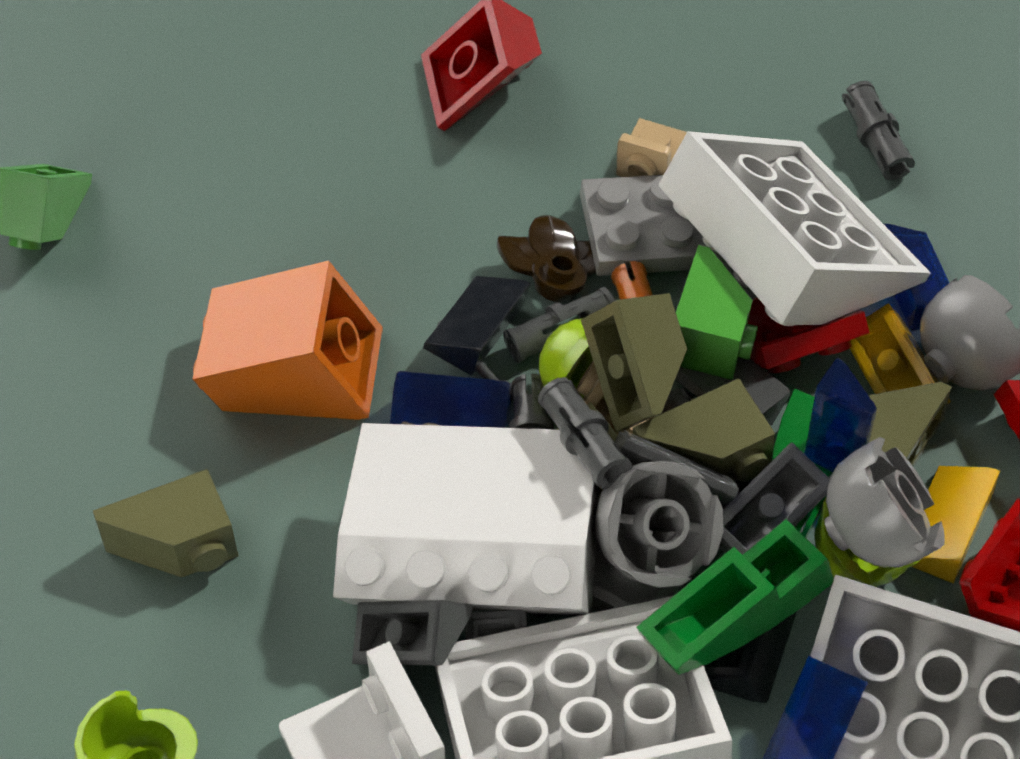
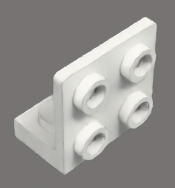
[279,641,445,759]

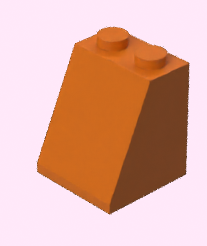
[192,260,383,420]

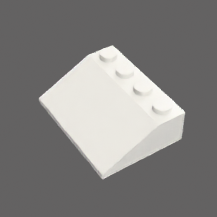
[658,131,931,326]
[333,423,599,616]
[779,574,1020,759]
[435,596,732,759]

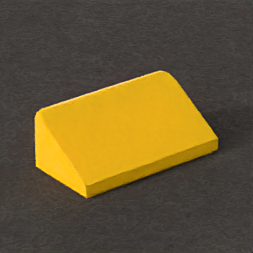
[850,303,951,404]
[911,466,1000,584]

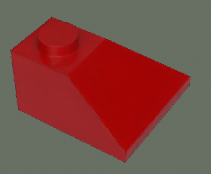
[421,0,542,131]

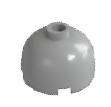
[920,275,1020,391]
[824,437,945,567]
[595,461,724,588]

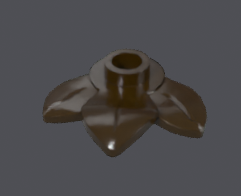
[497,215,596,303]

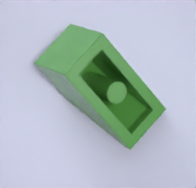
[0,164,92,250]
[676,245,758,380]

